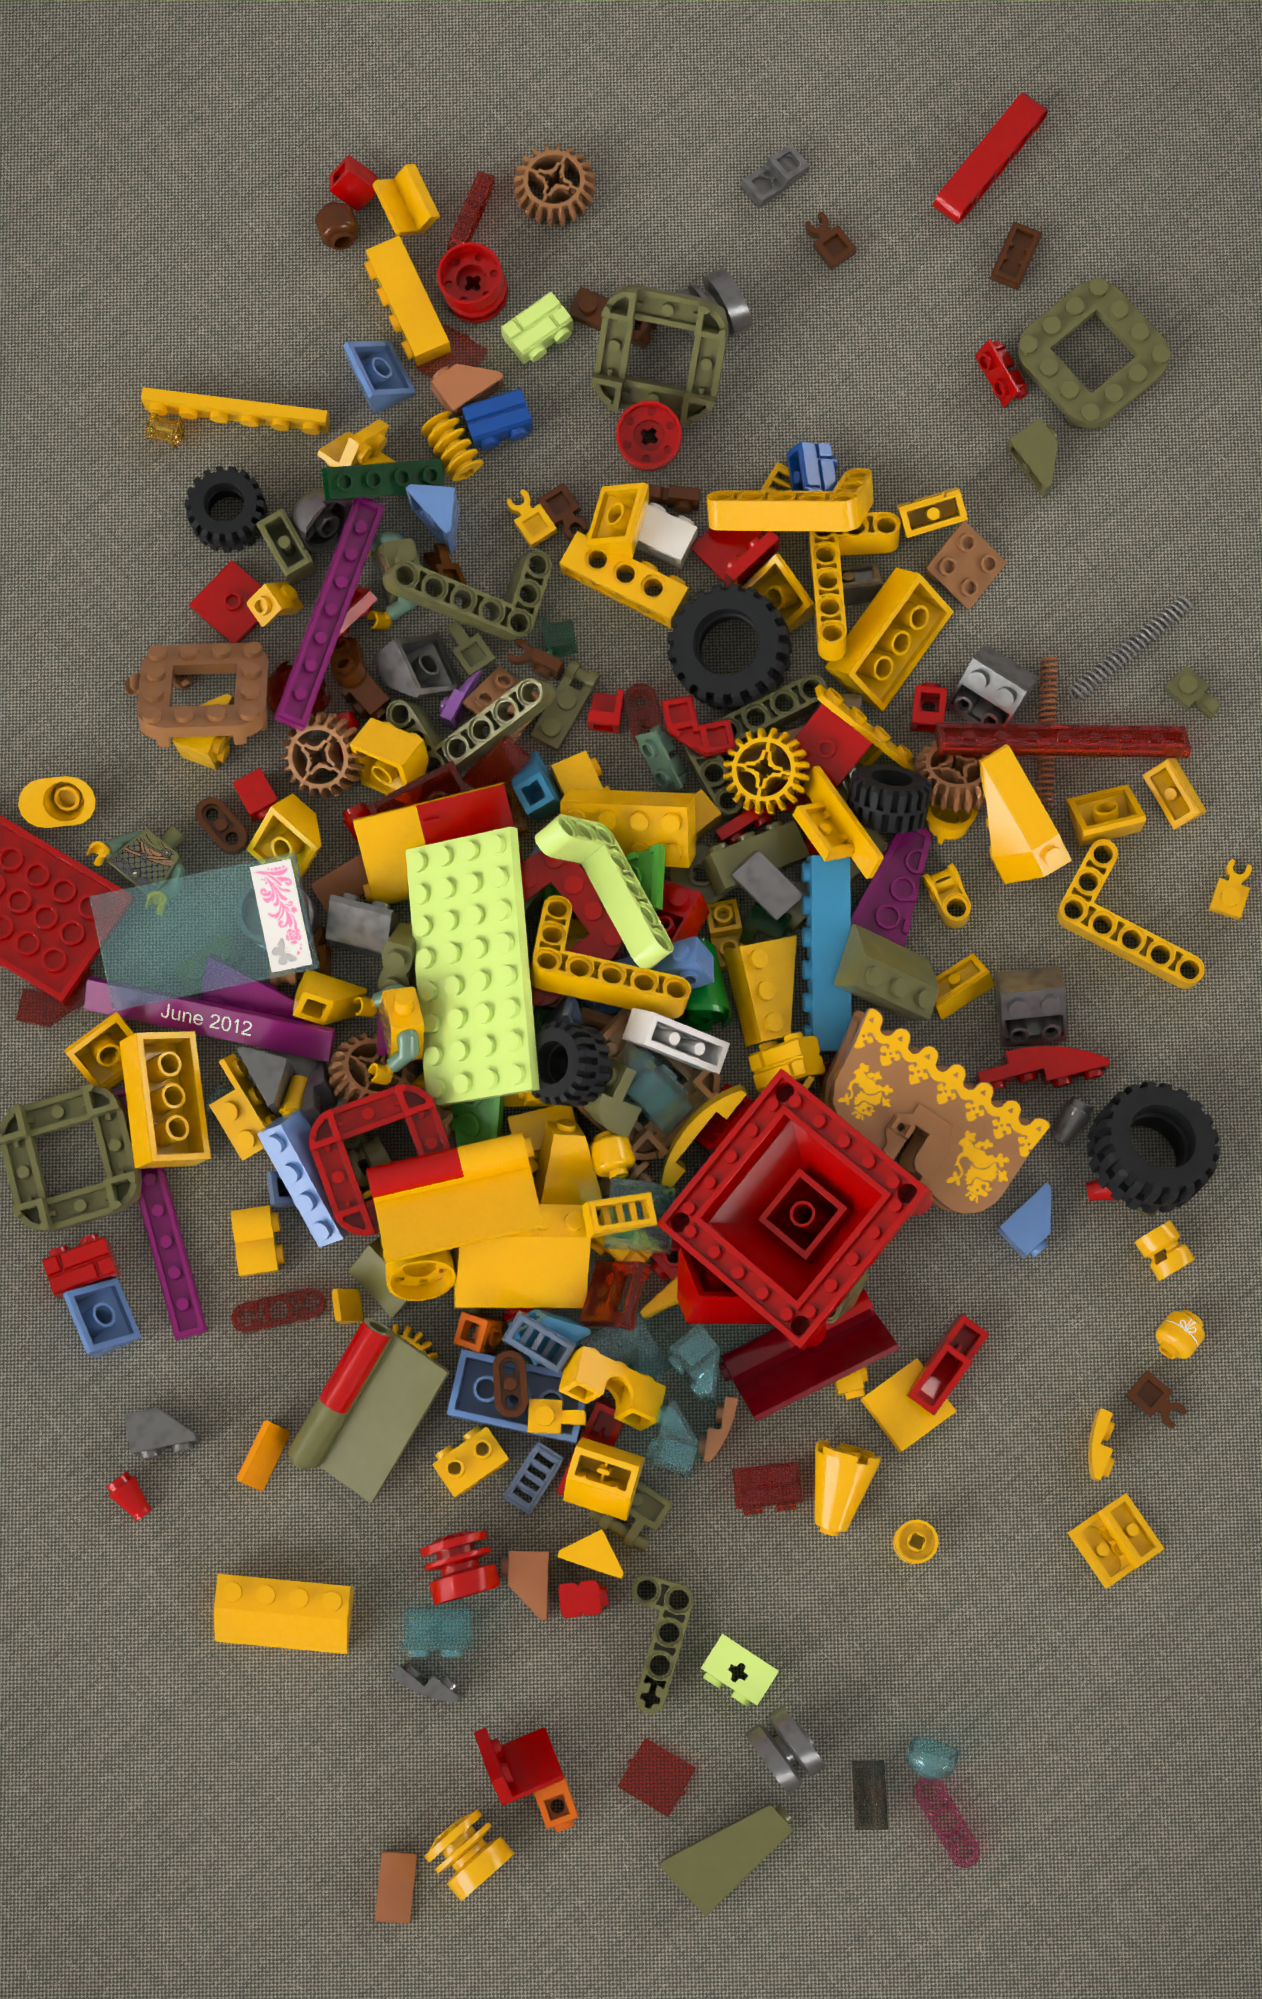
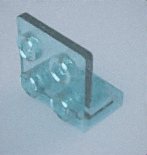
[399,1609,472,1657]

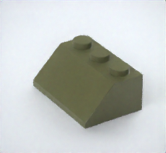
[833,924,939,1020]

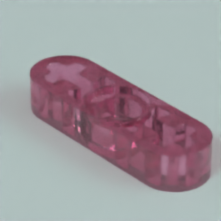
[913,1776,980,1868]

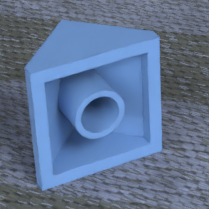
[343,340,416,414]
[406,484,459,554]
[63,1278,142,1358]

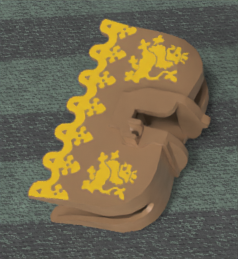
[820,1008,1051,1214]

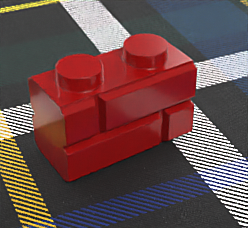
[42,1234,121,1299]
[558,1580,609,1619]

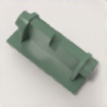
[635,724,688,792]

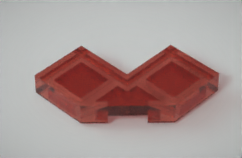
[16,969,95,1027]

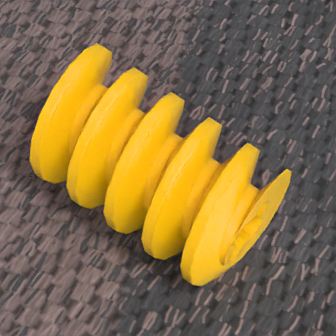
[421,411,484,482]

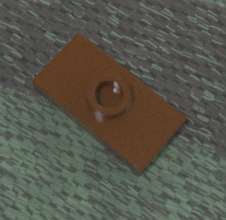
[990,221,1042,291]

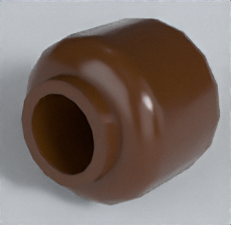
[315,202,360,250]

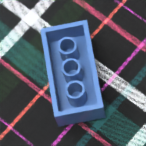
[447,1349,587,1445]

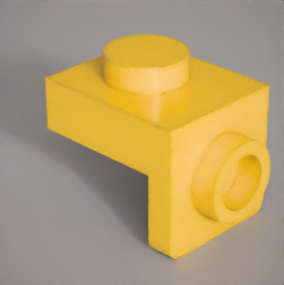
[247,581,304,627]

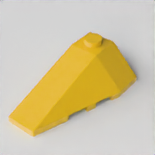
[979,744,1072,884]

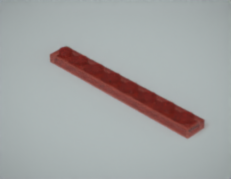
[934,723,1191,758]

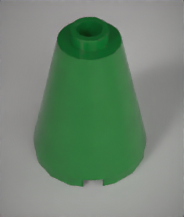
[673,938,732,1031]

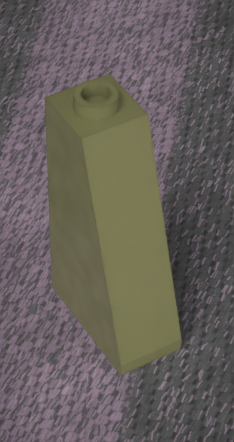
[659,1803,794,1917]

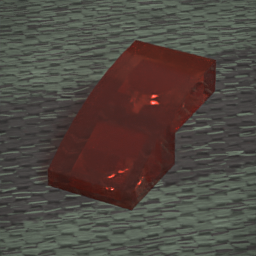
[462,735,531,789]

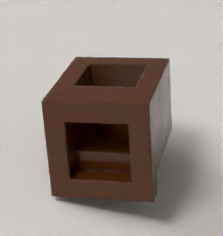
[341,672,391,722]

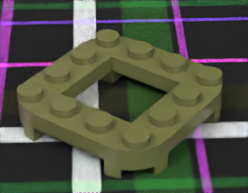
[1017,277,1171,430]
[592,285,729,426]
[0,1084,142,1232]

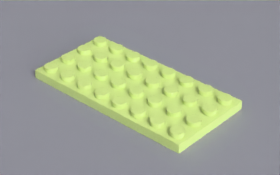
[406,827,540,1107]

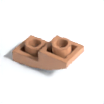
[698,1396,738,1463]

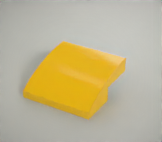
[860,1358,957,1453]
[1067,1493,1165,1589]

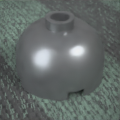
[290,488,351,554]

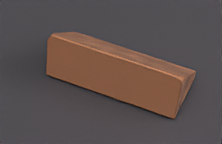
[310,854,369,914]
[375,1850,417,1923]

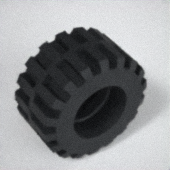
[185,466,268,553]
[847,765,932,833]
[532,1021,612,1107]

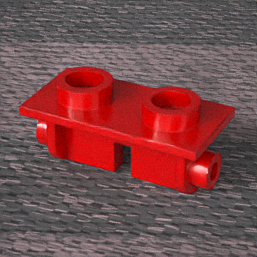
[975,339,1028,408]

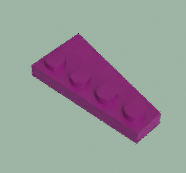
[851,828,933,947]
[200,953,327,1027]

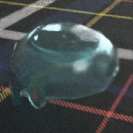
[906,1737,959,1780]

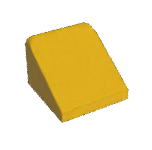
[331,1288,363,1325]

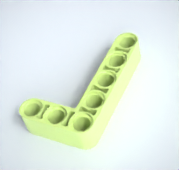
[535,814,674,970]

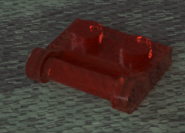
[579,1261,652,1330]

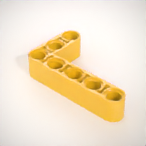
[706,468,874,532]
[809,512,901,661]
[1056,839,1205,989]
[529,895,691,1019]

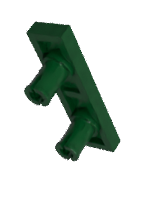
[322,459,445,501]

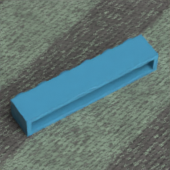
[801,855,851,1051]

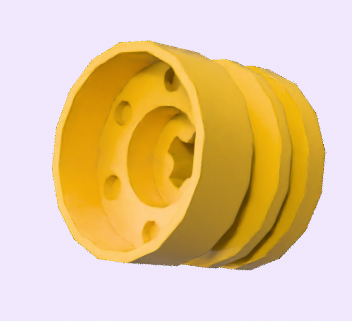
[381,1239,456,1301]
[424,1809,515,1901]

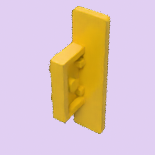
[815,684,915,771]
[793,766,884,879]
[209,1053,277,1161]

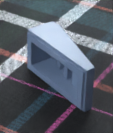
[502,1311,576,1374]
[502,1441,566,1516]

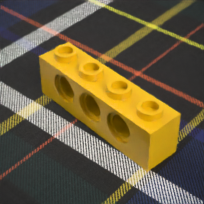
[559,531,689,629]

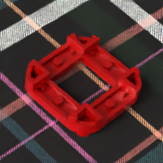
[521,851,623,1007]
[309,1084,451,1236]

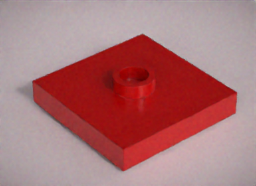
[189,560,262,643]
[782,704,873,790]

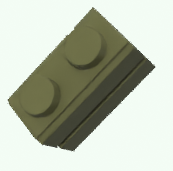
[256,508,318,586]

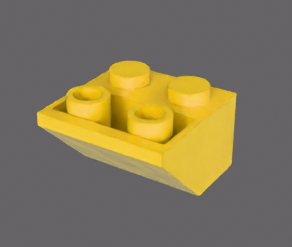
[172,694,234,770]
[563,1437,646,1521]

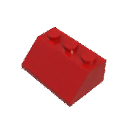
[677,1248,771,1324]

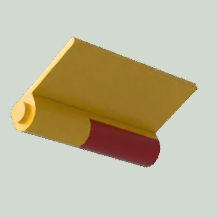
[366,1132,544,1264]

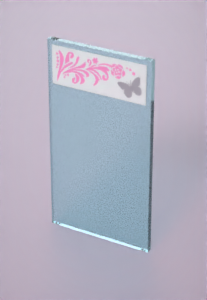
[89,853,320,1011]

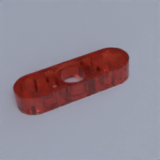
[447,171,495,251]
[231,1288,326,1334]

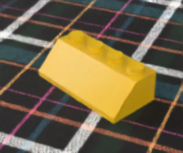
[825,567,954,712]
[214,1574,355,1654]

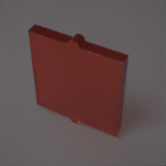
[415,324,488,379]
[617,1738,696,1817]

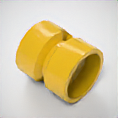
[1134,1220,1195,1281]
[892,1519,939,1565]

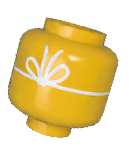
[1155,1310,1205,1359]

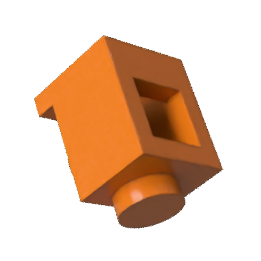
[453,1311,504,1353]
[534,1777,579,1833]

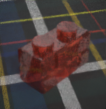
[732,1462,803,1516]

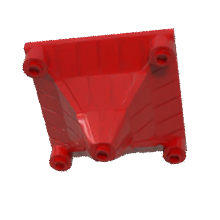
[657,1068,933,1350]

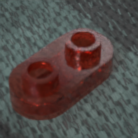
[624,683,662,745]

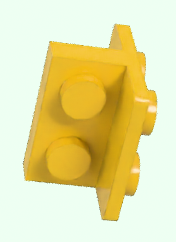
[317,419,396,467]

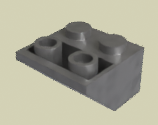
[946,644,1039,740]
[326,893,400,958]
[995,966,1067,1047]

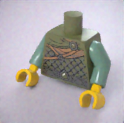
[367,531,421,631]
[86,825,186,915]

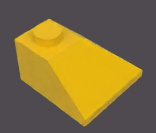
[246,793,322,886]

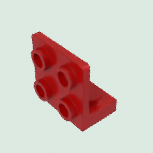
[691,528,779,587]
[473,1727,564,1806]

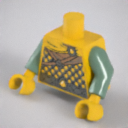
[353,984,424,1085]

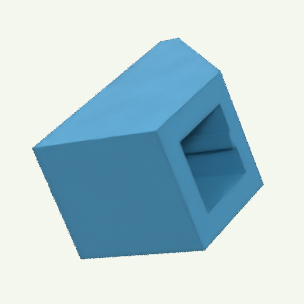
[509,751,562,821]
[508,1308,591,1366]

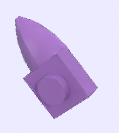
[439,670,482,730]

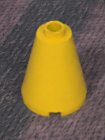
[814,1440,881,1536]

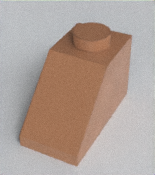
[431,364,504,418]
[502,1551,550,1620]

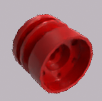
[436,242,509,324]
[616,401,682,472]
[419,1530,501,1605]

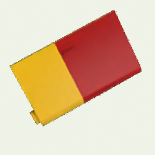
[353,782,523,905]

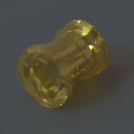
[145,412,185,448]

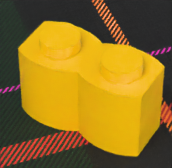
[231,1205,285,1278]

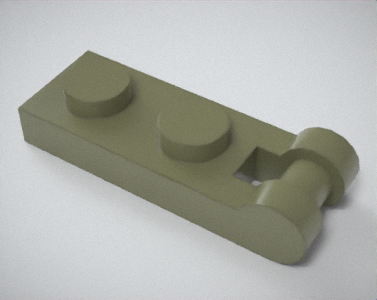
[530,660,601,752]

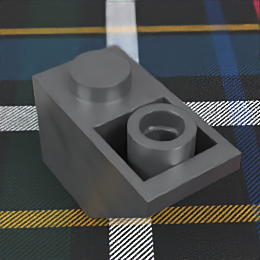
[124,1408,201,1460]

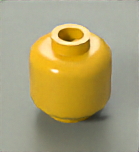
[589,1130,636,1181]

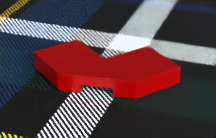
[661,695,737,758]

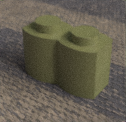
[378,922,416,991]

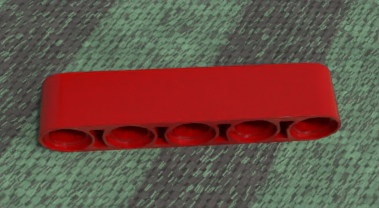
[932,92,1048,224]

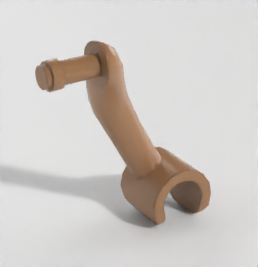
[125,673,193,695]

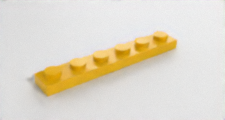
[141,387,331,435]

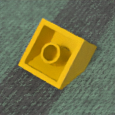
[350,717,429,805]

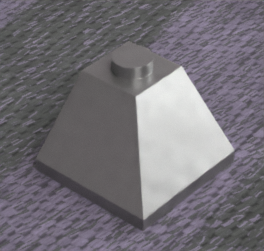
[372,634,462,698]

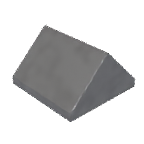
[237,1046,295,1116]

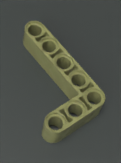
[382,550,552,641]
[685,674,827,821]
[386,678,555,782]

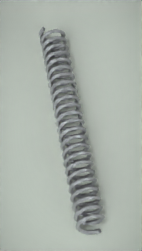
[1069,596,1193,703]

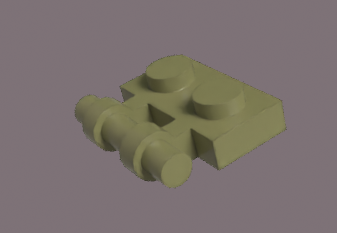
[588,1481,674,1552]

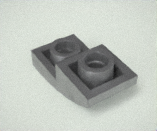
[390,1664,461,1702]

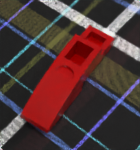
[975,1046,1110,1091]

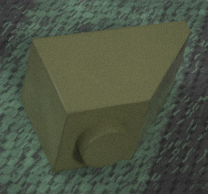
[1006,418,1058,498]

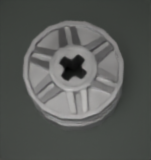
[676,267,752,339]

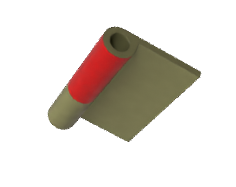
[287,1318,450,1504]

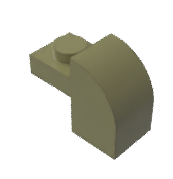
[584,1056,642,1138]

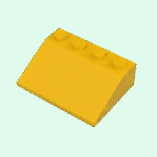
[454,1204,591,1309]

